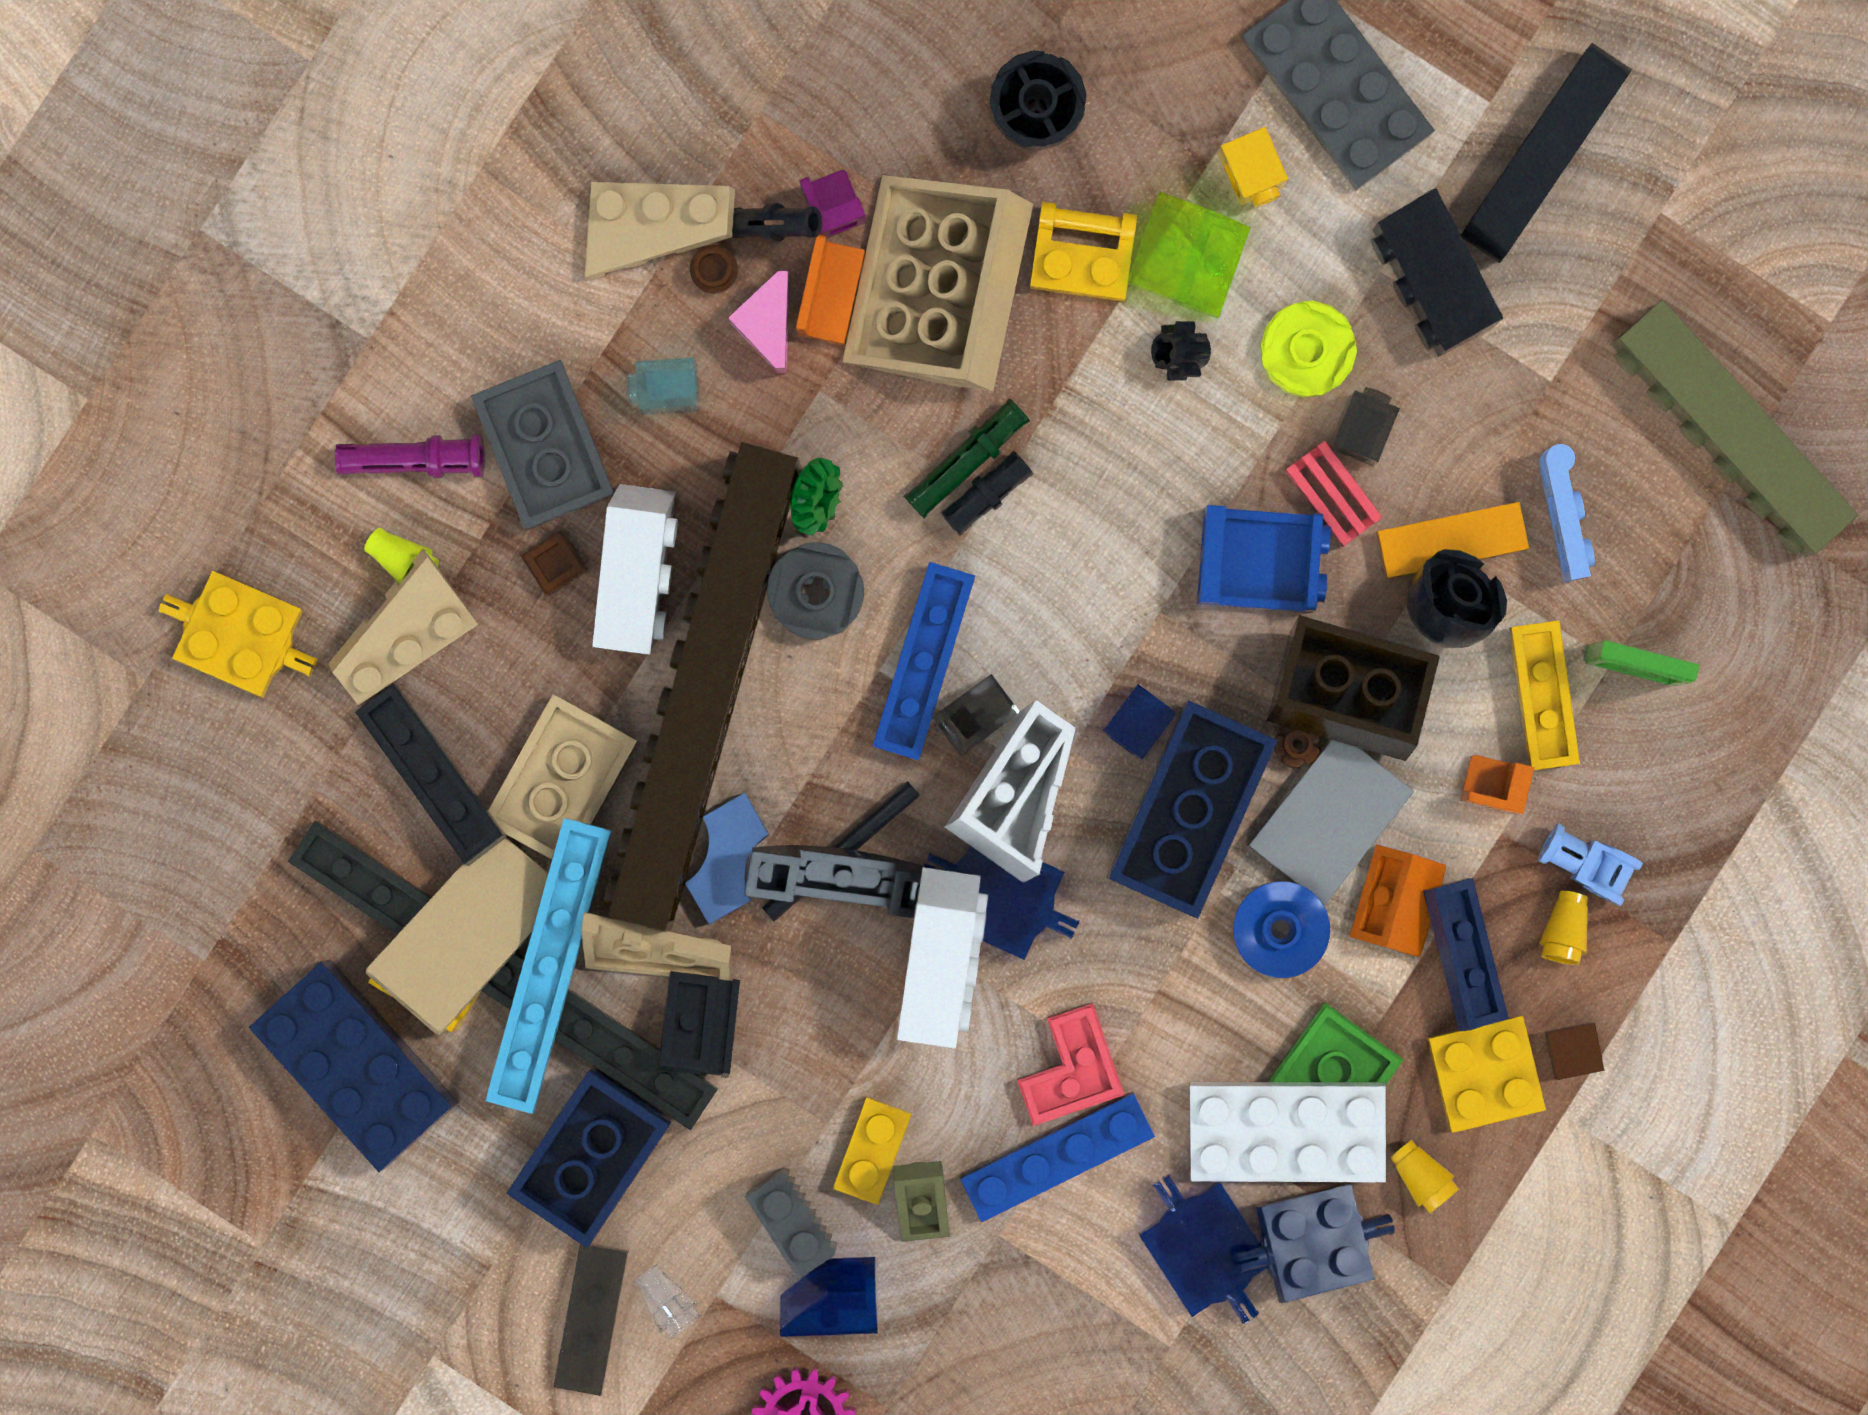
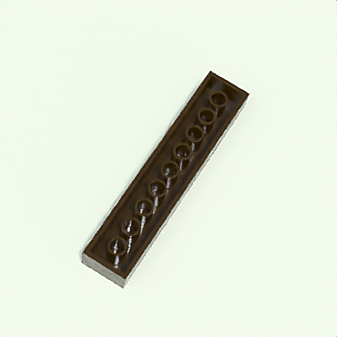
[603,442,802,932]

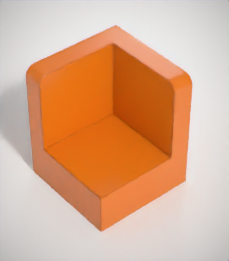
[1460,755,1535,814]

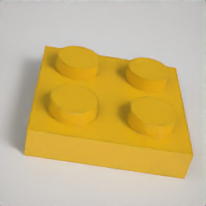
[1427,1015,1546,1133]

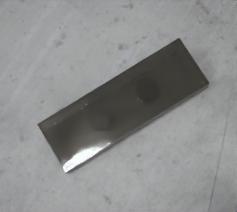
[553,1243,629,1396]

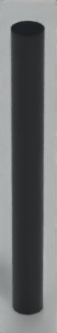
[762,781,920,922]

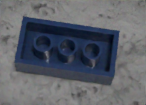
[1106,700,1278,919]
[248,959,459,1172]

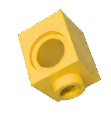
[1217,126,1288,208]

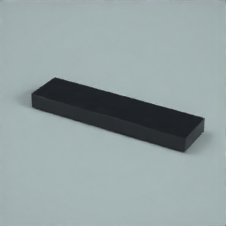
[355,683,507,866]

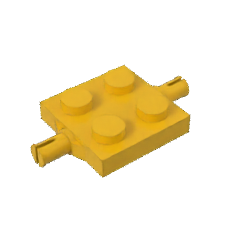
[159,571,318,698]

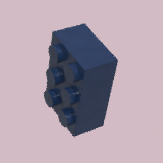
[506,1067,673,1248]

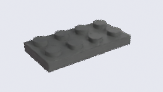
[1241,0,1435,191]

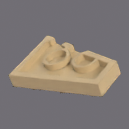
[585,182,735,280]
[328,549,478,705]
[581,912,732,980]

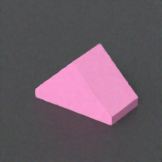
[728,271,790,374]

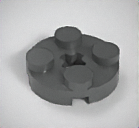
[767,542,864,640]

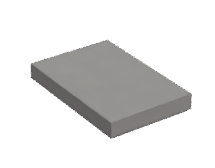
[1248,740,1414,905]

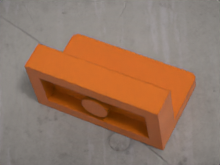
[796,235,865,346]
[1349,844,1446,957]

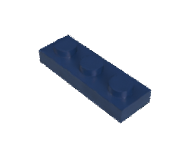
[1423,878,1509,1031]

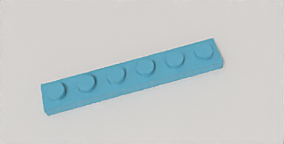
[485,818,612,1114]

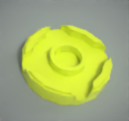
[1260,300,1357,398]

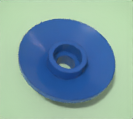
[1233,881,1330,978]

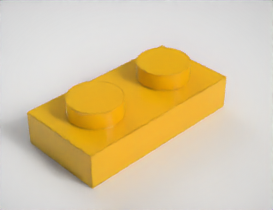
[833,1096,912,1205]

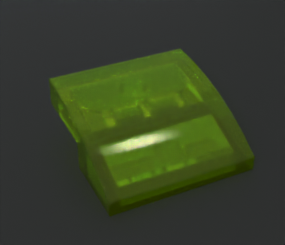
[1127,191,1251,319]

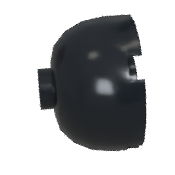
[989,50,1087,151]
[1407,549,1507,648]

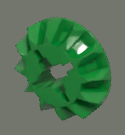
[790,458,843,536]

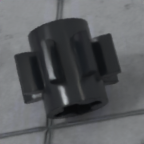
[1151,321,1211,381]

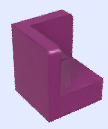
[799,170,866,239]

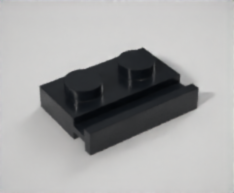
[658,971,740,1078]

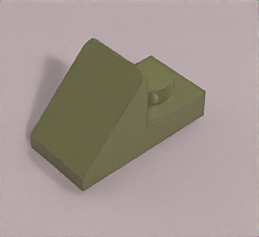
[893,1161,950,1242]

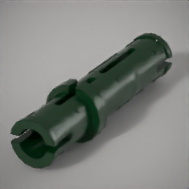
[903,398,1030,519]

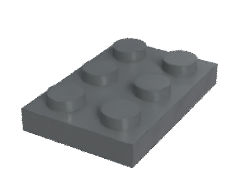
[471,360,615,531]

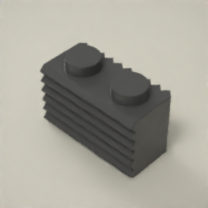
[745,1168,837,1279]

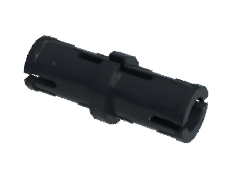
[732,203,823,242]
[940,451,1033,536]

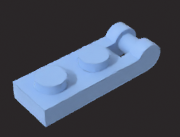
[1539,444,1595,583]

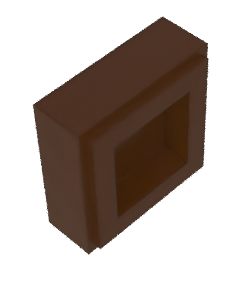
[520,530,588,597]
[1545,1022,1605,1080]

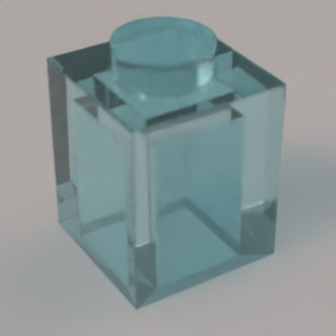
[628,357,700,415]

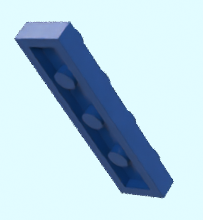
[873,562,975,761]
[960,1092,1155,1223]

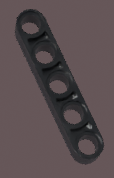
[1461,43,1632,264]

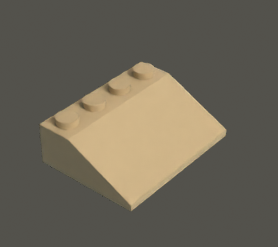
[842,175,1033,392]

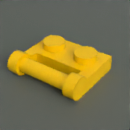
[1030,201,1137,302]

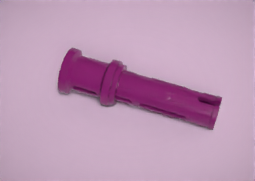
[335,434,485,479]

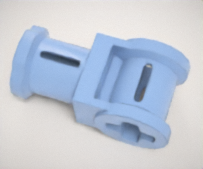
[1537,823,1643,907]

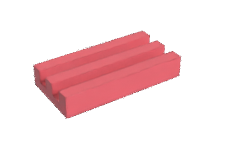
[1285,441,1383,547]

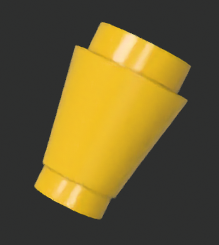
[1539,891,1588,965]
[1390,1140,1459,1214]

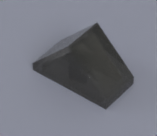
[932,674,1020,757]

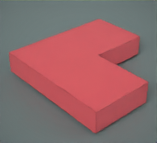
[1017,1003,1124,1126]

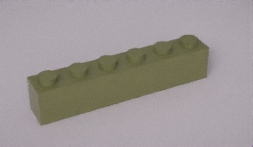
[1611,299,1859,557]

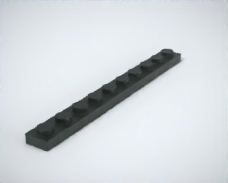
[288,821,719,1130]

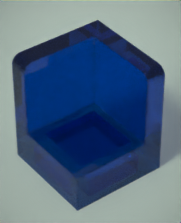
[1101,684,1175,760]

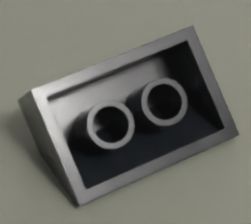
[1371,188,1504,357]

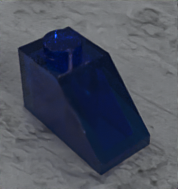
[780,1257,878,1337]

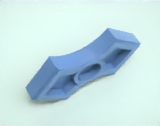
[685,793,769,925]

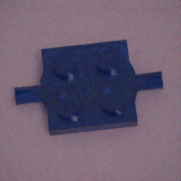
[924,846,1080,960]
[1138,1174,1266,1324]

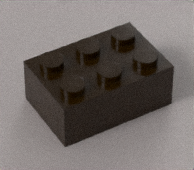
[1266,615,1440,761]

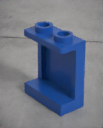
[1197,505,1331,613]

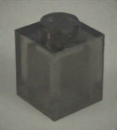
[1329,387,1400,467]

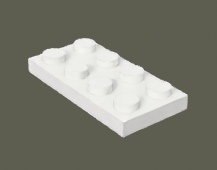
[1190,1082,1386,1182]

